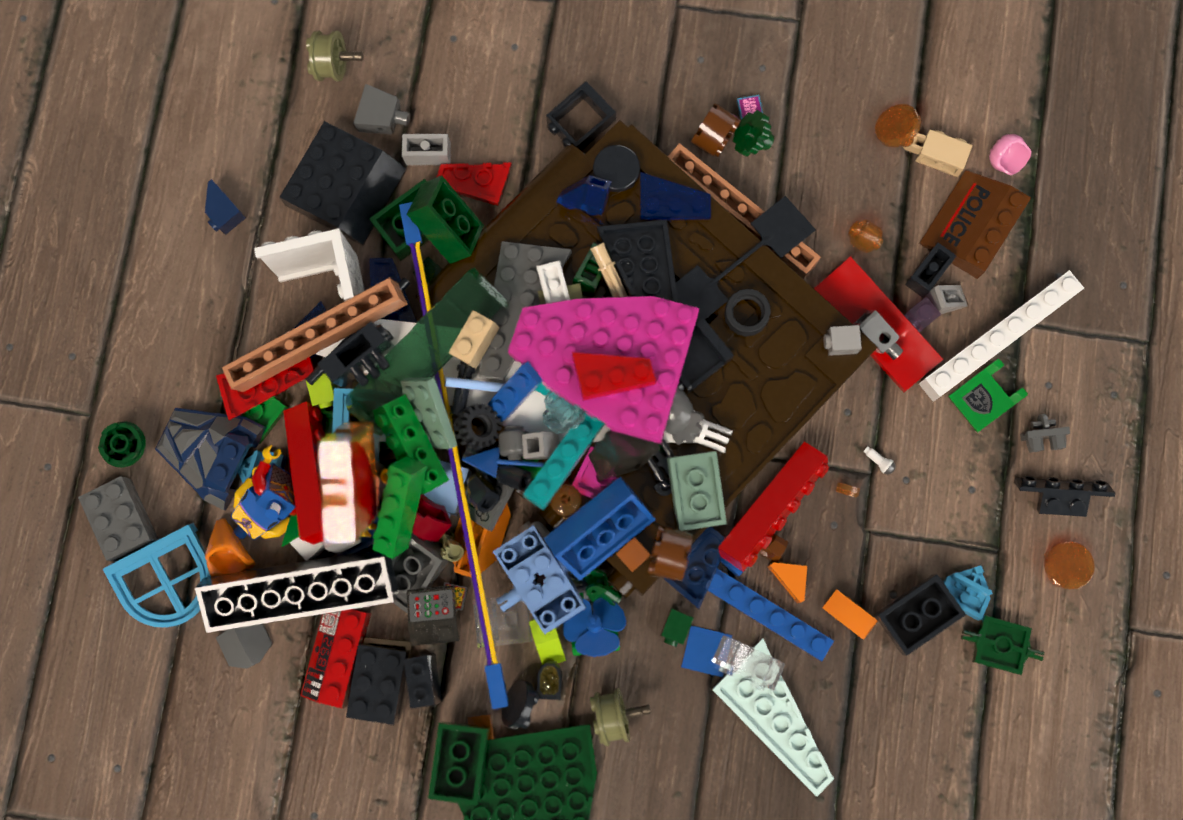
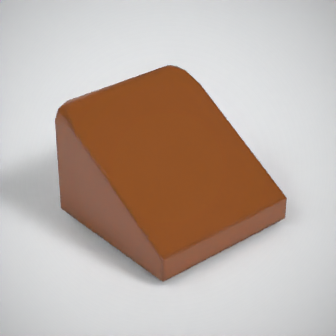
[616,537,651,572]
[467,714,495,740]

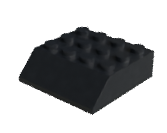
[279,121,407,245]

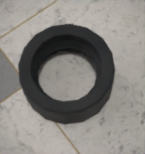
[724,289,771,336]

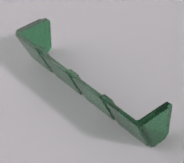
[345,268,509,436]

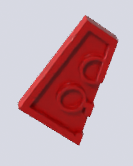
[436,162,512,206]
[572,352,656,401]

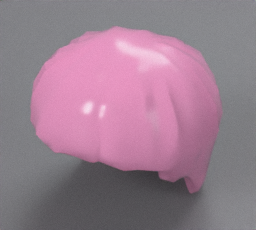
[989,134,1031,175]

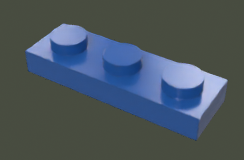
[488,361,543,422]

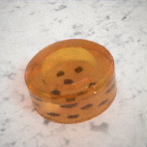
[835,483,860,498]

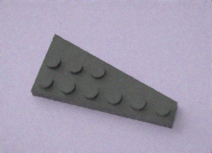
[479,241,572,381]

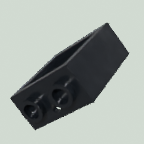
[546,81,616,151]

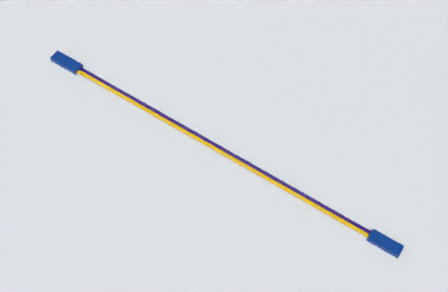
[399,202,509,709]

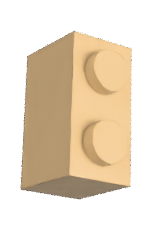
[449,311,500,369]

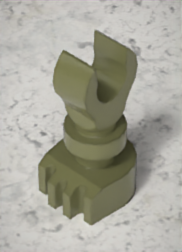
[439,532,464,562]

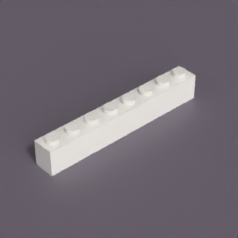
[919,270,1084,402]

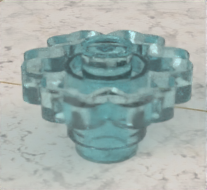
[543,391,586,434]

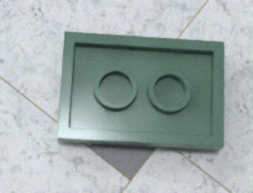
[400,378,457,449]
[667,451,727,531]

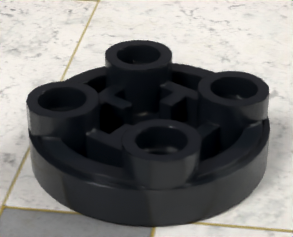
[593,145,640,192]
[501,680,540,729]

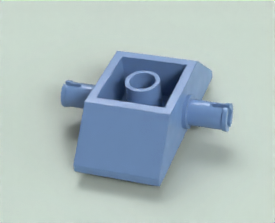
[493,525,586,634]

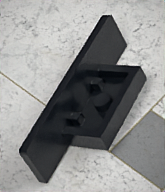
[1014,475,1116,517]

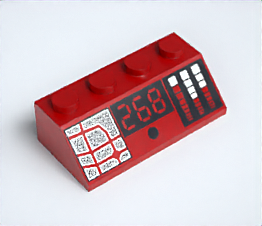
[300,609,372,709]

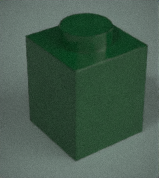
[660,609,694,647]

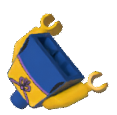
[231,466,290,540]

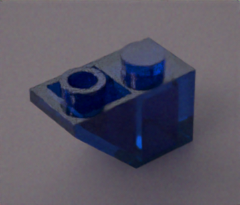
[557,175,612,215]

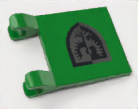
[948,359,1028,433]

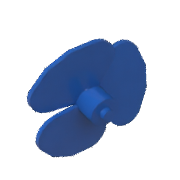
[563,597,627,657]

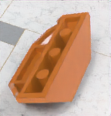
[453,502,511,578]

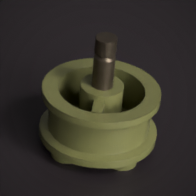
[306,31,364,81]
[590,688,651,747]

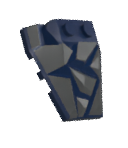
[155,408,267,510]

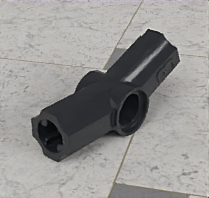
[463,447,532,491]

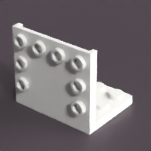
[254,229,365,302]

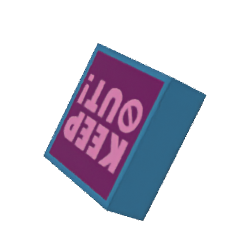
[737,95,763,120]

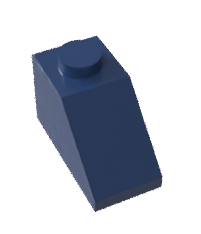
[205,179,246,235]

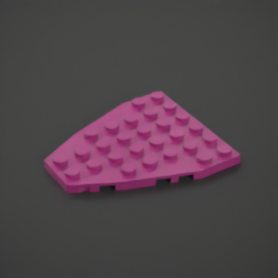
[508,296,699,444]

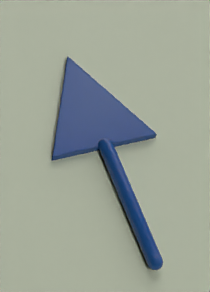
[462,447,544,478]

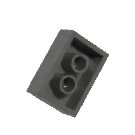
[78,476,159,562]

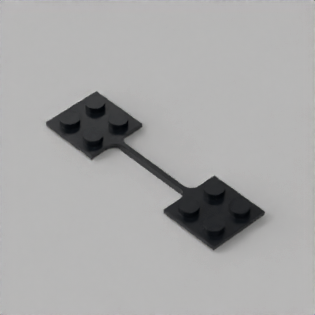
[676,196,816,328]

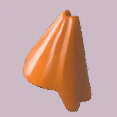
[205,518,255,577]

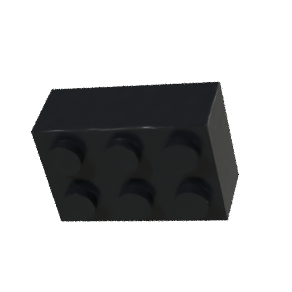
[874,574,966,656]
[346,643,410,725]

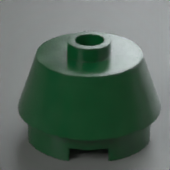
[98,421,146,468]

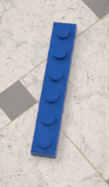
[708,569,834,661]

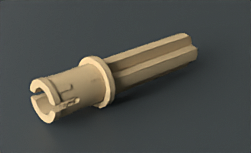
[590,243,628,298]

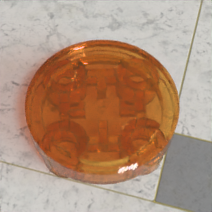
[875,104,921,147]
[1044,542,1095,589]

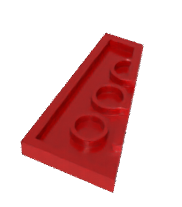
[216,357,313,421]

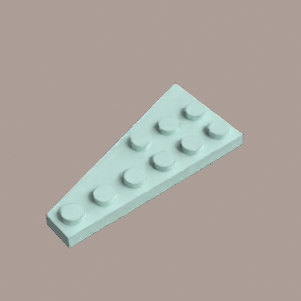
[712,639,834,796]

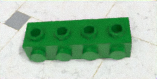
[372,394,449,495]
[372,456,427,559]

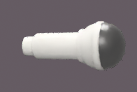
[863,446,896,475]

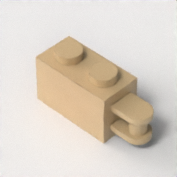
[903,130,973,177]

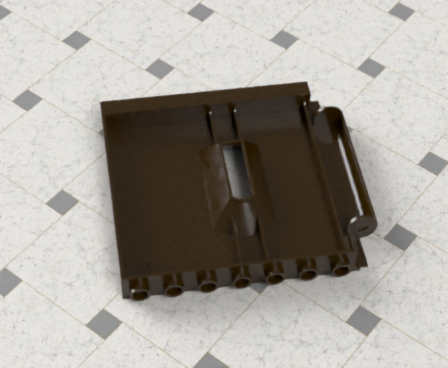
[416,120,878,598]

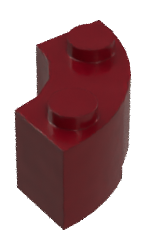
[412,494,452,542]

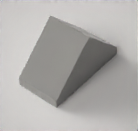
[926,285,968,317]

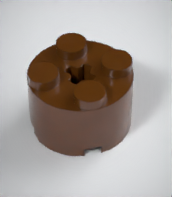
[691,103,741,157]
[647,525,693,581]

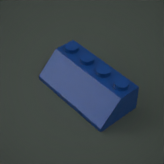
[544,477,656,580]

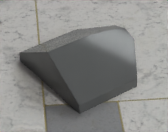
[216,624,273,669]

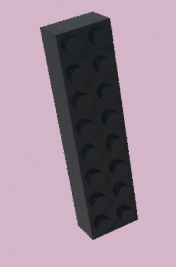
[195,550,399,633]

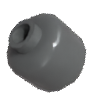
[499,426,529,461]

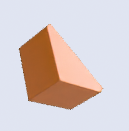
[767,562,807,604]

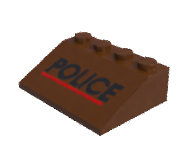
[919,170,1031,279]

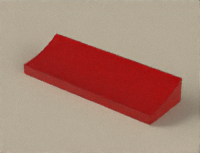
[814,256,943,393]

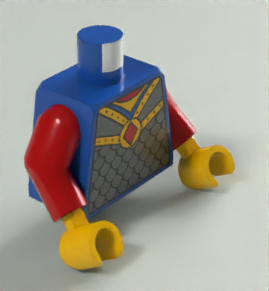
[252,445,297,520]

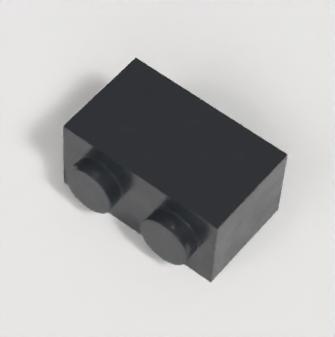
[905,243,956,298]

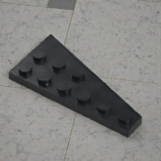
[597,220,678,303]

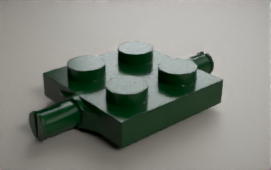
[961,615,1044,675]

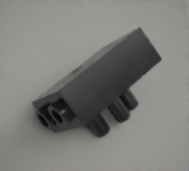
[317,321,395,388]

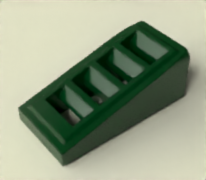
[572,242,603,296]

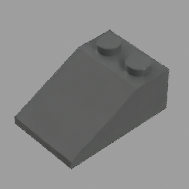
[392,534,448,615]

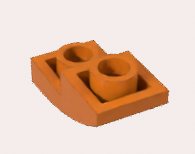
[822,589,878,640]

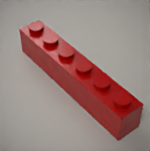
[283,401,338,545]
[718,441,829,572]

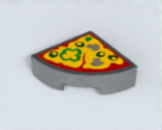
[444,582,468,611]

